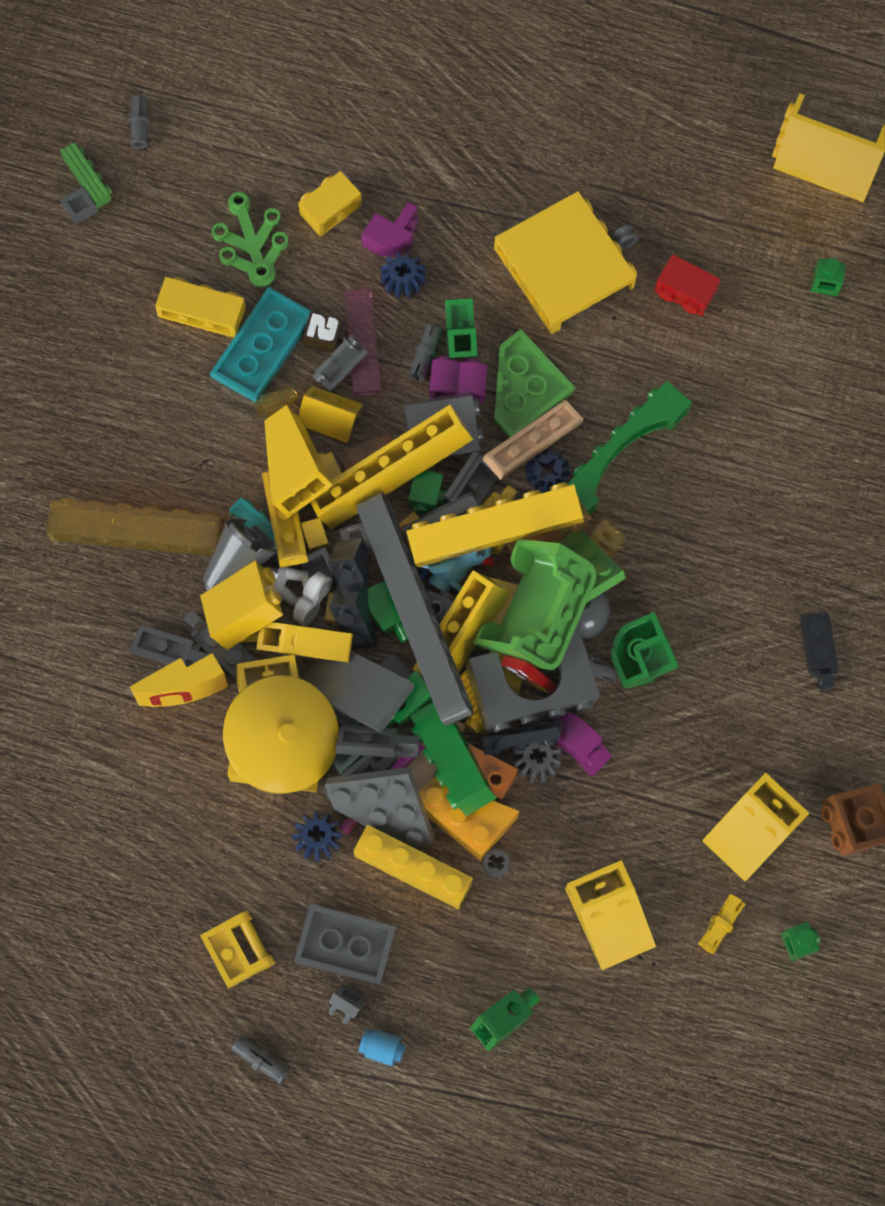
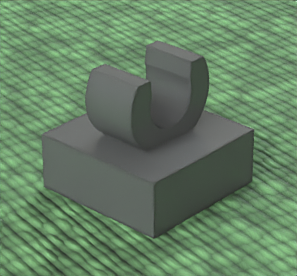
[328,983,368,1024]

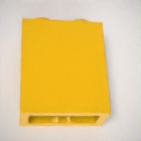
[200,560,283,650]

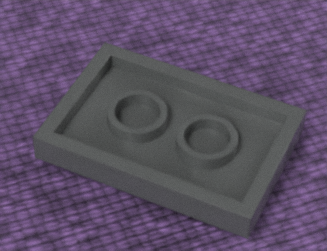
[294,904,396,986]

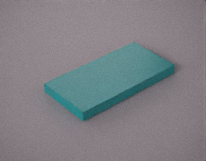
[210,287,313,403]

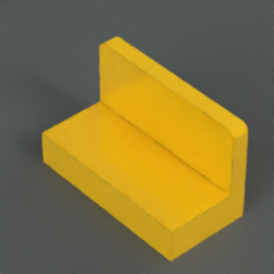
[298,386,363,443]

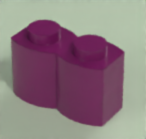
[429,356,488,403]

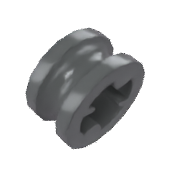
[611,224,639,250]
[483,849,509,878]

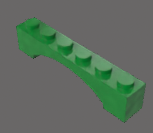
[563,381,692,527]

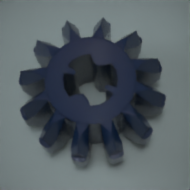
[380,252,426,299]
[292,811,342,862]

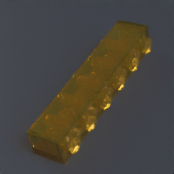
[46,498,223,557]

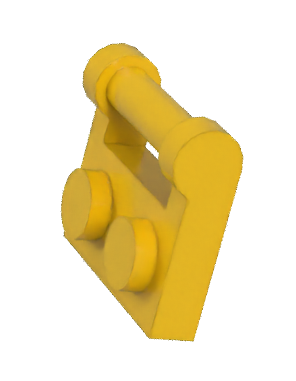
[200,910,276,989]

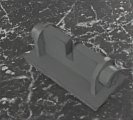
[312,334,369,392]

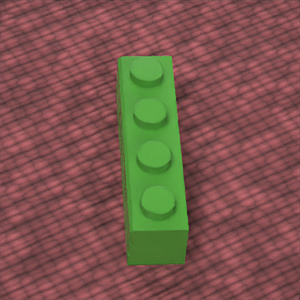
[60,142,112,209]

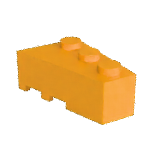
[419,777,519,862]

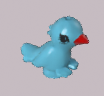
[420,548,494,592]

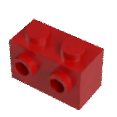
[654,254,721,317]

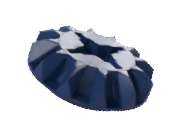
[525,449,570,492]

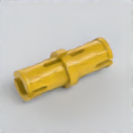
[698,894,746,954]

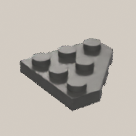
[325,767,435,848]

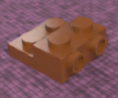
[821,783,885,856]

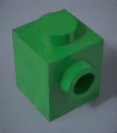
[408,471,446,515]

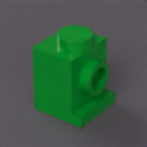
[810,258,846,297]
[780,921,821,962]

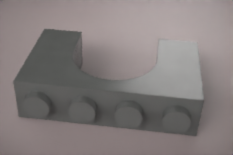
[465,631,600,733]

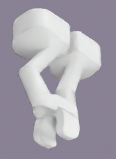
[269,567,332,626]

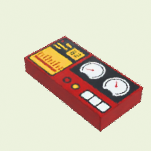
[501,655,557,695]

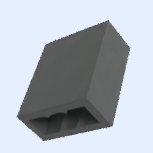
[404,392,484,456]

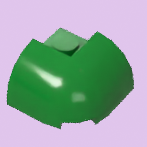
[610,612,680,688]

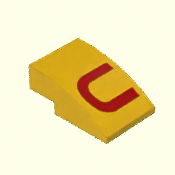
[130,653,228,707]

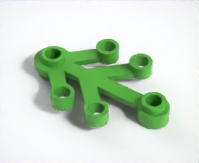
[212,192,289,287]

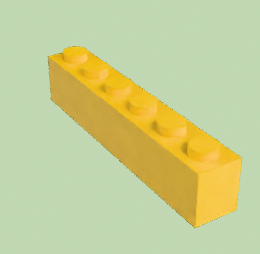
[310,405,474,530]
[407,483,584,568]

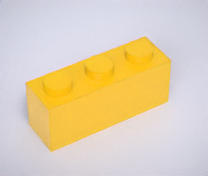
[155,277,246,338]

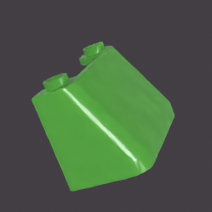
[473,539,596,670]

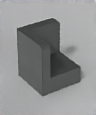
[300,547,337,584]

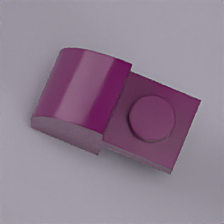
[361,202,419,257]
[553,711,612,777]

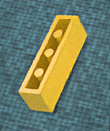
[413,570,510,676]
[354,825,473,910]

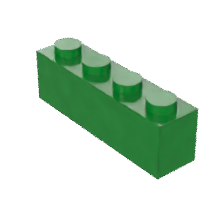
[410,702,497,817]

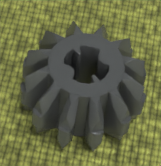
[513,742,562,783]

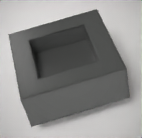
[60,187,98,225]

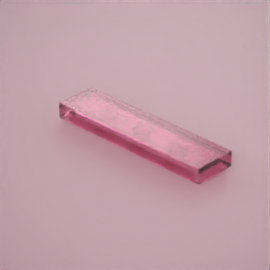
[344,289,381,396]

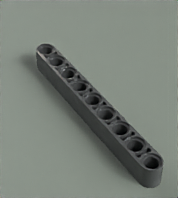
[356,492,474,726]

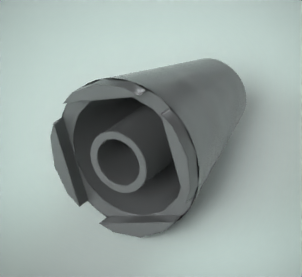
[203,516,277,591]

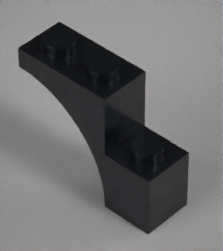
[328,537,378,650]

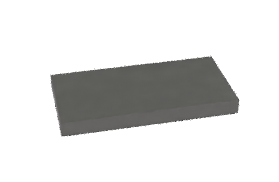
[302,651,415,733]

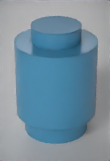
[359,1028,406,1066]

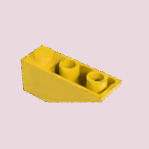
[256,622,353,663]

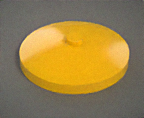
[223,675,339,794]

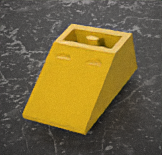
[702,773,809,881]
[565,860,656,970]

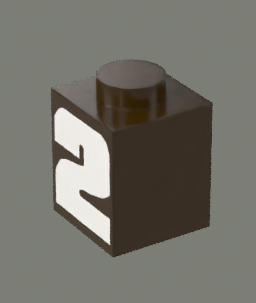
[304,312,347,353]

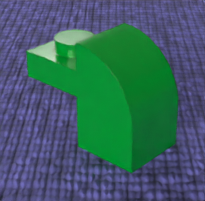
[445,298,477,358]

